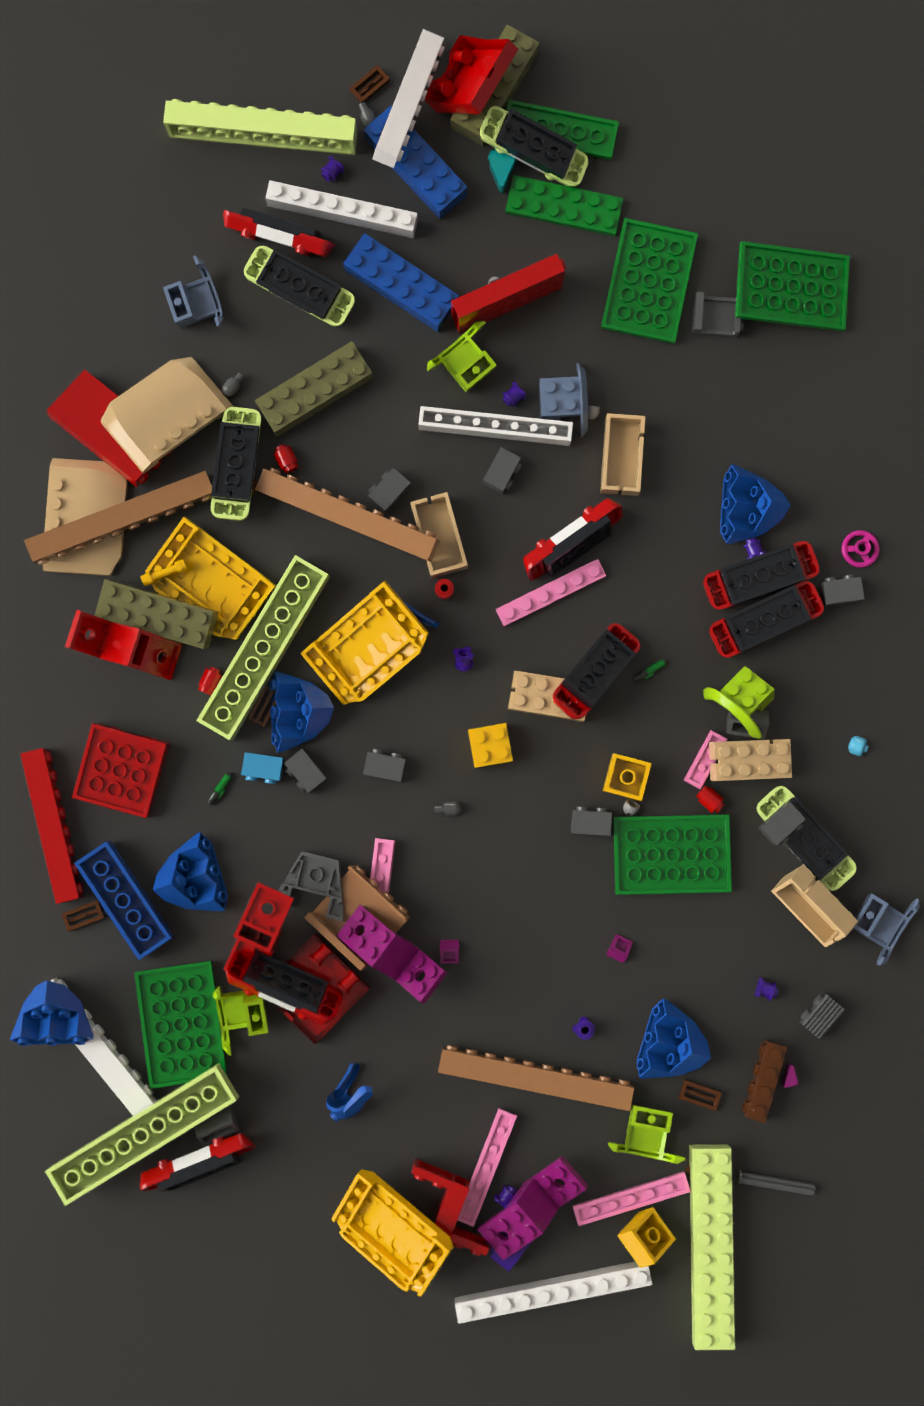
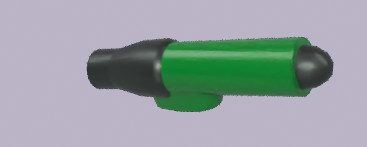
[633,659,667,682]
[207,772,232,806]

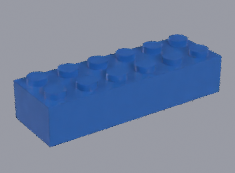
[363,105,468,219]
[343,233,459,332]
[74,841,175,960]

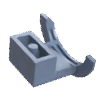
[163,256,224,328]
[539,363,588,438]
[853,893,920,966]

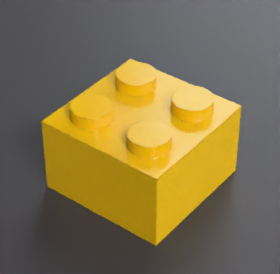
[468,723,513,768]
[603,753,652,801]
[617,1207,676,1268]

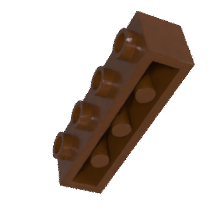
[742,1039,787,1123]

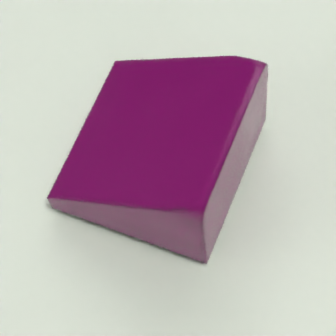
[606,934,633,963]
[440,940,459,964]
[781,1063,799,1088]

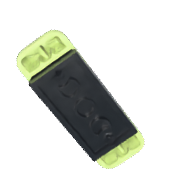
[480,106,588,187]
[244,246,355,327]
[211,407,261,521]
[757,786,856,891]

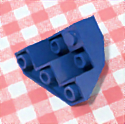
[720,464,791,544]
[269,671,334,753]
[153,832,228,911]
[10,980,94,1046]
[636,998,711,1079]

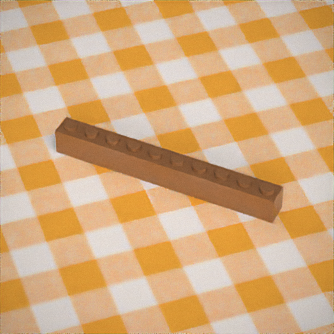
[255,468,440,562]
[24,471,212,565]
[438,1045,634,1111]

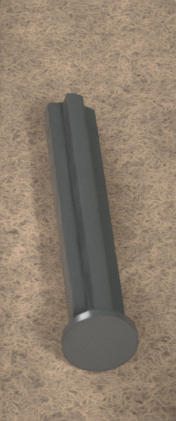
[737,1169,815,1196]

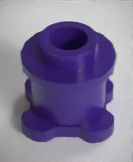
[321,156,345,182]
[502,382,526,407]
[743,537,767,559]
[453,646,474,672]
[754,977,779,1001]
[572,1016,596,1040]
[494,1185,517,1208]

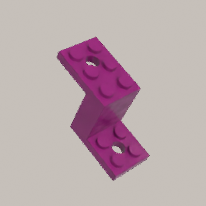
[336,905,448,1004]
[478,1155,589,1260]

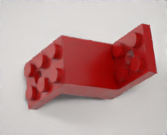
[65,610,182,680]
[223,882,295,971]
[411,1158,489,1256]

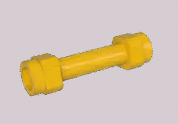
[140,559,188,586]

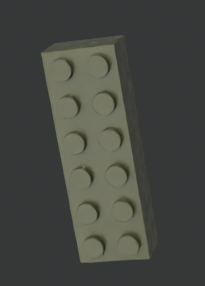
[450,25,539,147]
[255,341,373,437]
[95,579,219,649]

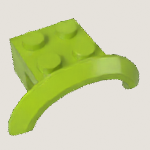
[427,321,497,393]
[703,666,774,739]
[213,986,268,1056]
[608,1105,685,1164]

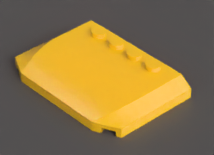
[145,517,276,640]
[300,581,429,705]
[331,1169,453,1296]

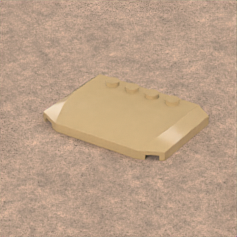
[101,357,234,474]
[43,458,128,576]

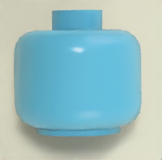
[848,736,869,757]

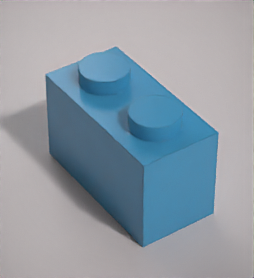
[241,752,285,784]

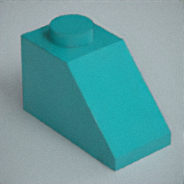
[487,149,517,193]

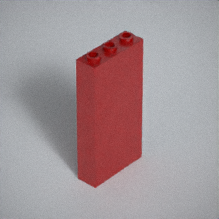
[451,254,566,334]
[47,369,173,487]

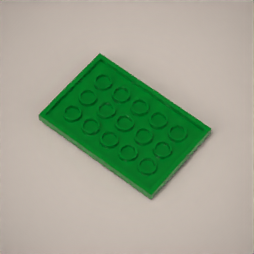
[601,218,698,344]
[735,241,850,331]
[613,815,732,895]
[134,960,228,1089]

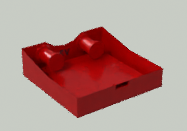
[424,35,518,114]
[72,723,170,818]
[273,933,370,1044]

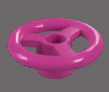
[842,530,880,568]

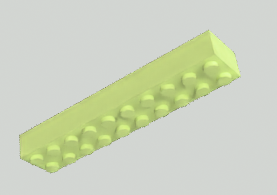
[163,99,358,155]
[196,555,330,741]
[45,1063,239,1206]
[689,1144,735,1350]

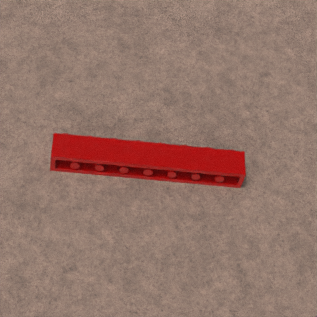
[20,748,84,904]

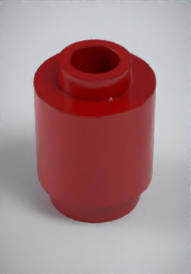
[273,444,299,474]
[435,579,454,600]
[198,667,223,696]
[696,785,725,813]

